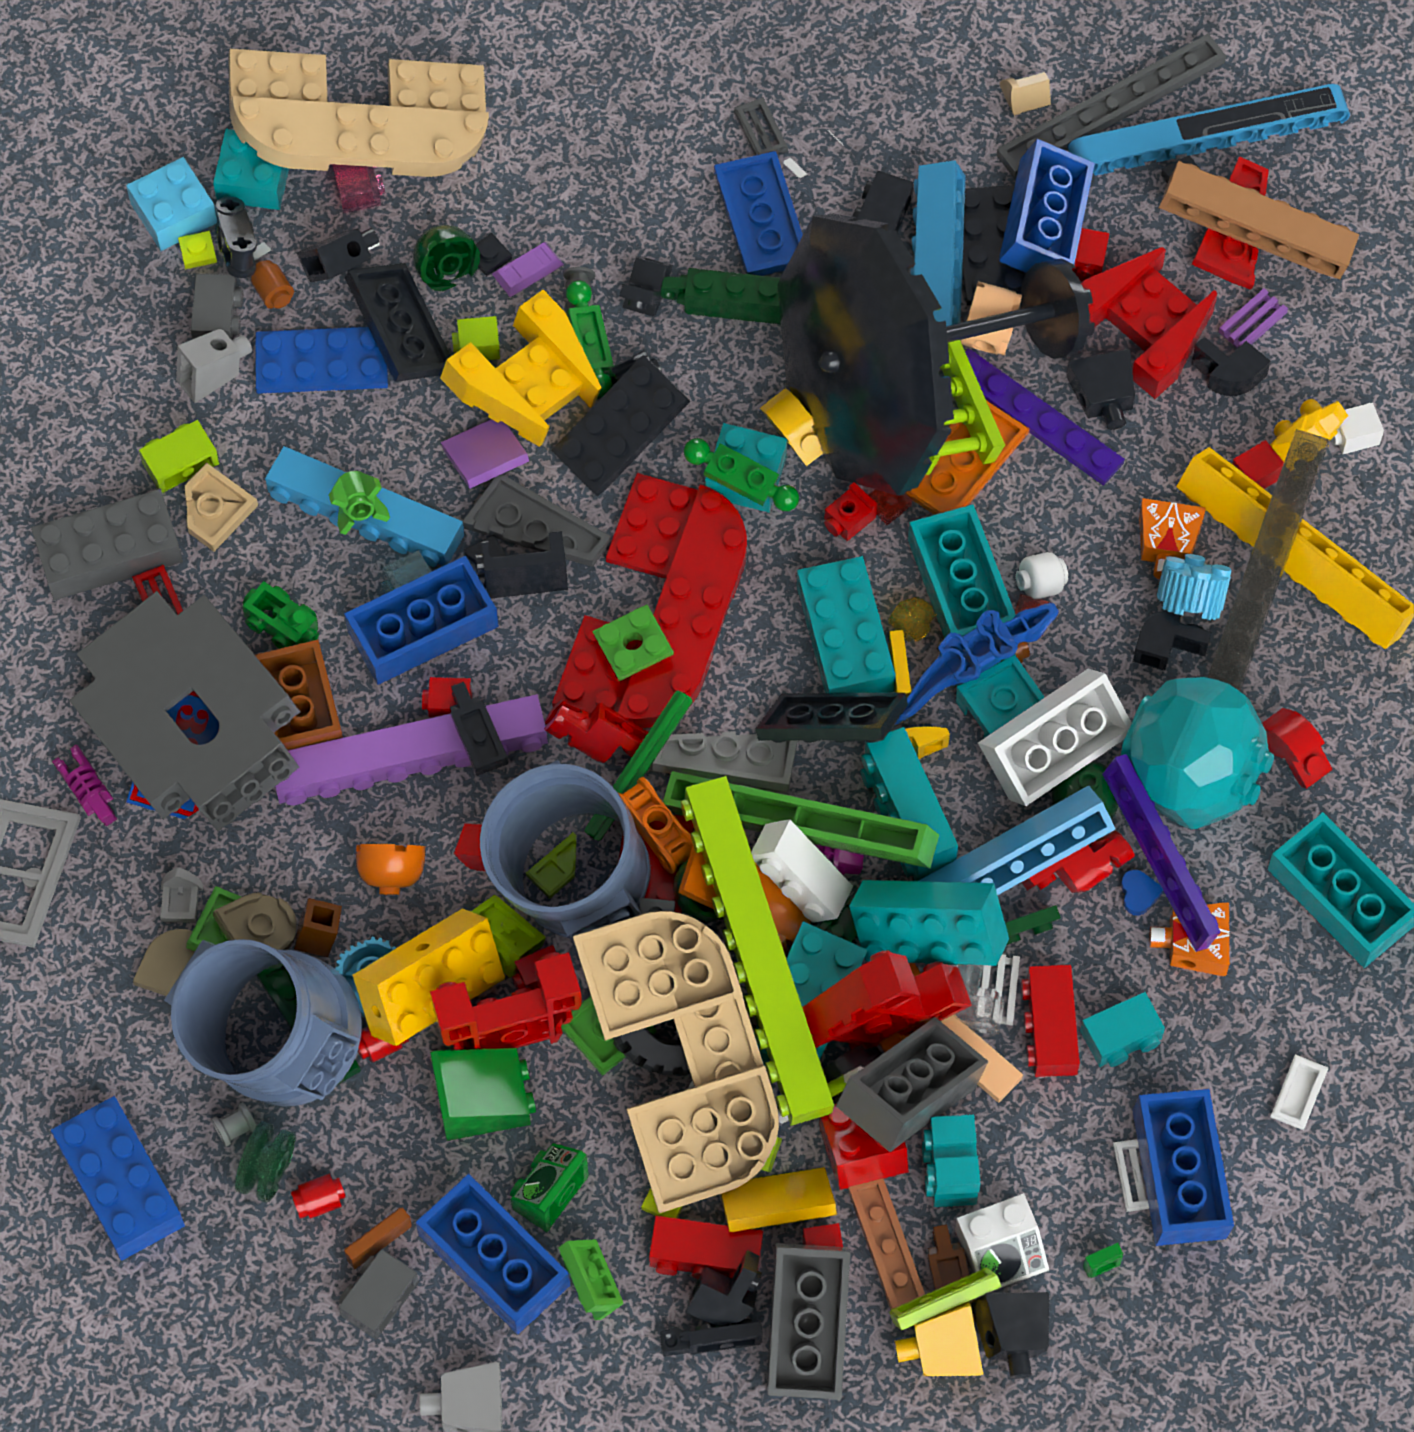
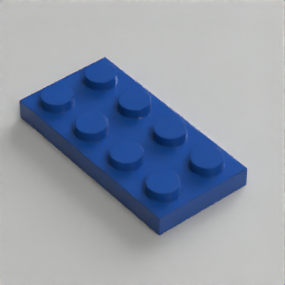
[714,151,803,276]
[256,327,388,394]

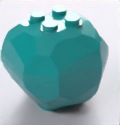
[1121,677,1274,829]

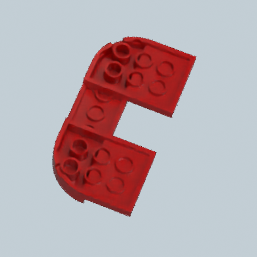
[552,473,747,728]

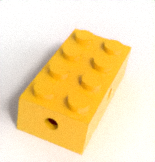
[352,908,505,1046]

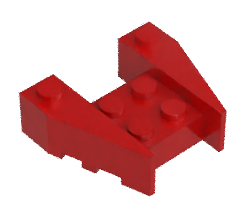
[1081,247,1218,399]
[802,950,972,1049]
[430,952,582,1050]

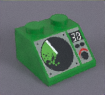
[510,1143,589,1233]

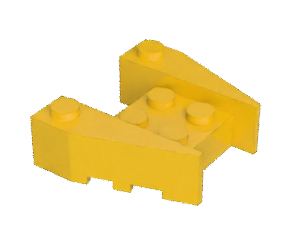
[440,289,601,447]

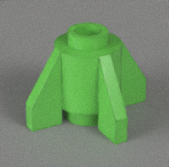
[328,471,390,535]

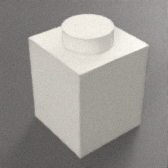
[1331,402,1384,455]

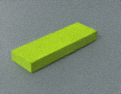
[889,1268,1002,1331]

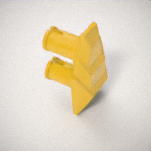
[1270,399,1348,472]

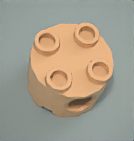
[961,281,1022,355]

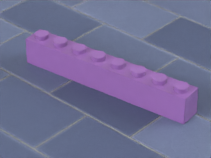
[275,694,548,805]

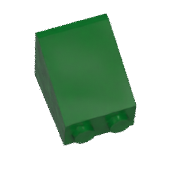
[430,1048,536,1141]

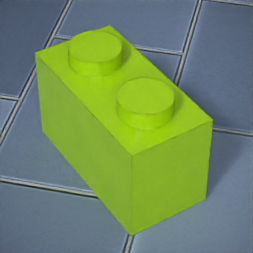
[139,420,219,493]

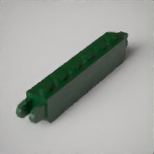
[661,268,781,325]

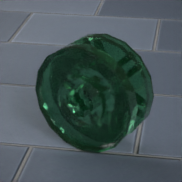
[235,1121,296,1203]

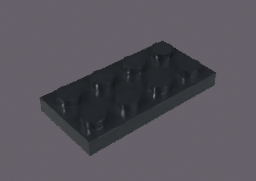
[962,185,1026,305]
[345,263,451,382]
[551,355,691,496]
[755,693,908,743]

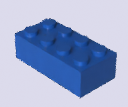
[999,139,1095,272]
[344,556,499,685]
[1132,1089,1234,1246]
[51,1095,185,1261]
[416,1174,570,1335]

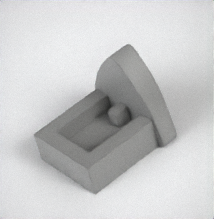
[160,868,203,923]

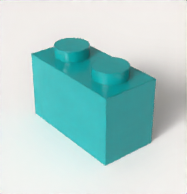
[1080,992,1165,1067]

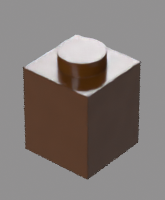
[294,898,342,957]

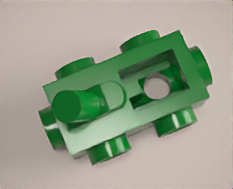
[242,581,319,649]

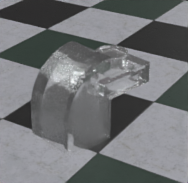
[952,964,1004,1034]

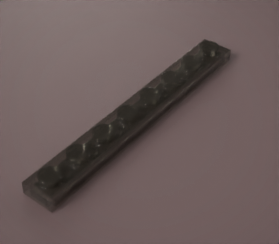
[1207,429,1329,691]

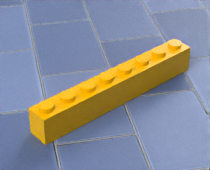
[1176,447,1414,649]

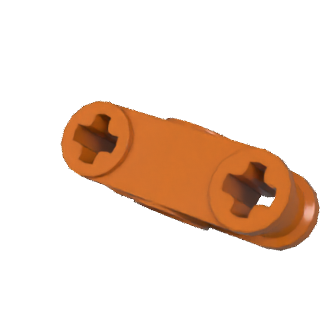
[618,777,693,874]

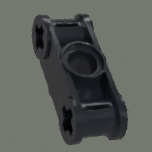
[215,196,257,278]

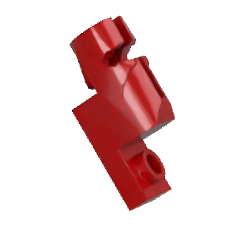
[544,700,648,763]
[1021,830,1135,893]

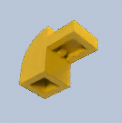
[760,388,823,466]

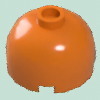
[356,844,426,895]

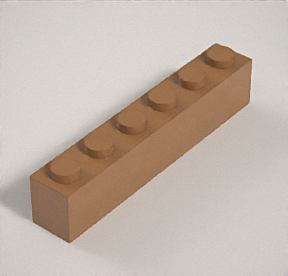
[1159,161,1359,279]

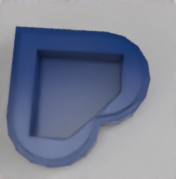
[1121,870,1164,916]

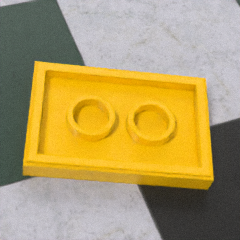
[720,1167,837,1232]

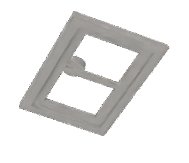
[0,799,81,948]

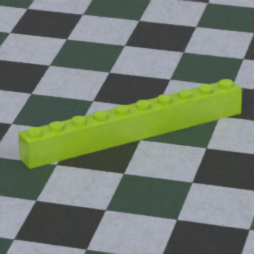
[680,776,834,1126]

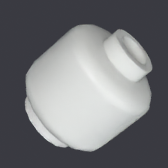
[1015,552,1068,599]

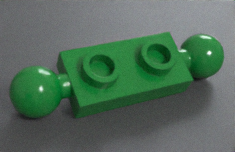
[566,280,614,399]
[684,438,799,512]

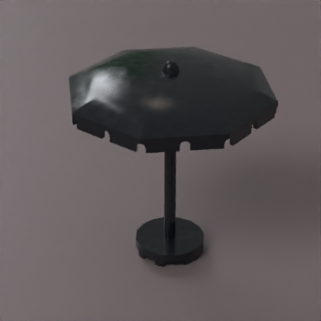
[777,213,1095,496]

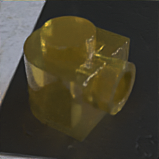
[888,597,936,642]

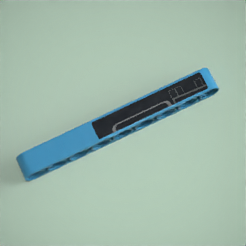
[1067,84,1350,176]

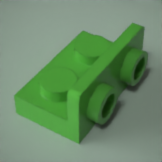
[559,1239,624,1320]

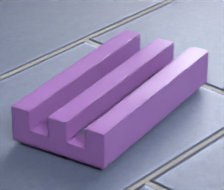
[1219,288,1288,349]

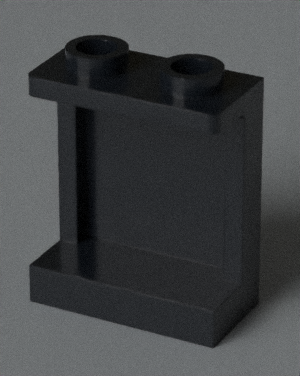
[476,531,568,599]

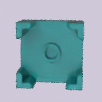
[956,654,1045,739]

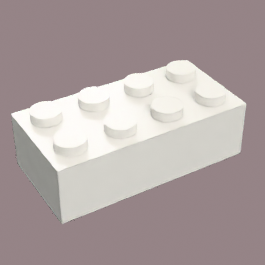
[978,669,1132,806]

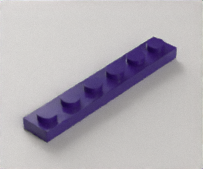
[965,348,1125,486]
[1102,754,1221,952]

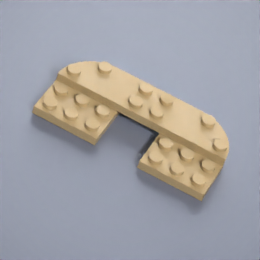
[228,49,489,177]
[572,911,779,1213]

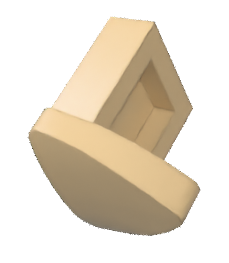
[1000,72,1051,116]

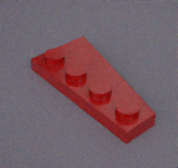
[1192,156,1269,290]

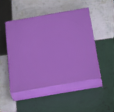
[441,419,529,489]

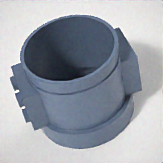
[480,760,650,944]
[164,939,362,1107]

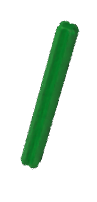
[585,690,693,841]

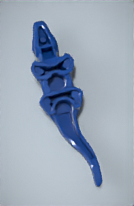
[894,603,1059,726]

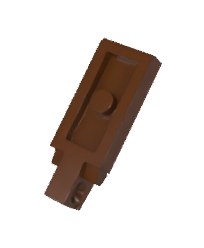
[927,1224,976,1322]

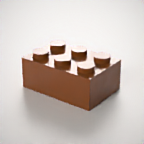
[255,640,343,750]

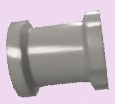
[211,1102,257,1147]

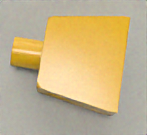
[895,1301,983,1376]

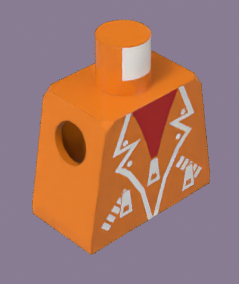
[1139,498,1206,579]
[1149,903,1230,976]

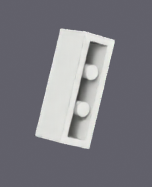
[751,819,853,923]

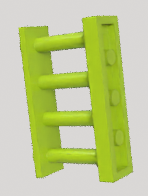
[925,340,1005,475]

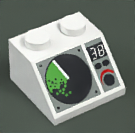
[955,1194,1049,1293]

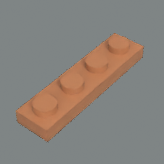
[848,1178,925,1310]

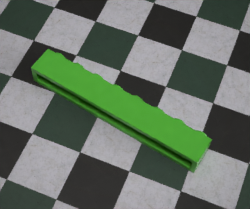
[663,771,939,868]

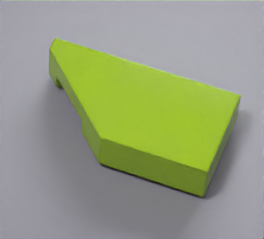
[526,832,577,899]

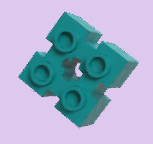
[922,1114,981,1207]

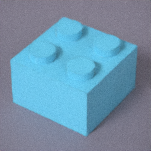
[126,157,218,251]

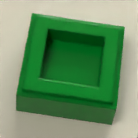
[1083,1242,1124,1278]

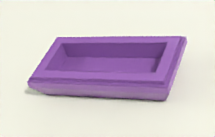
[492,242,564,297]

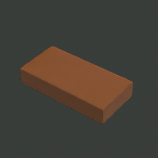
[344,1207,412,1270]

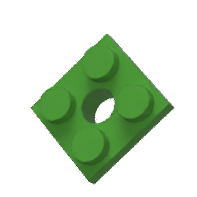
[593,604,674,681]

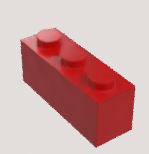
[1021,965,1080,1077]
[649,1216,763,1279]

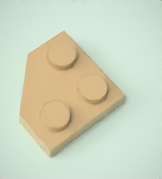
[185,463,258,552]

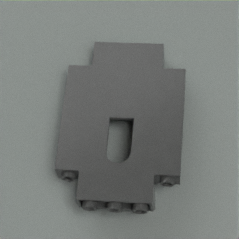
[69,591,300,832]

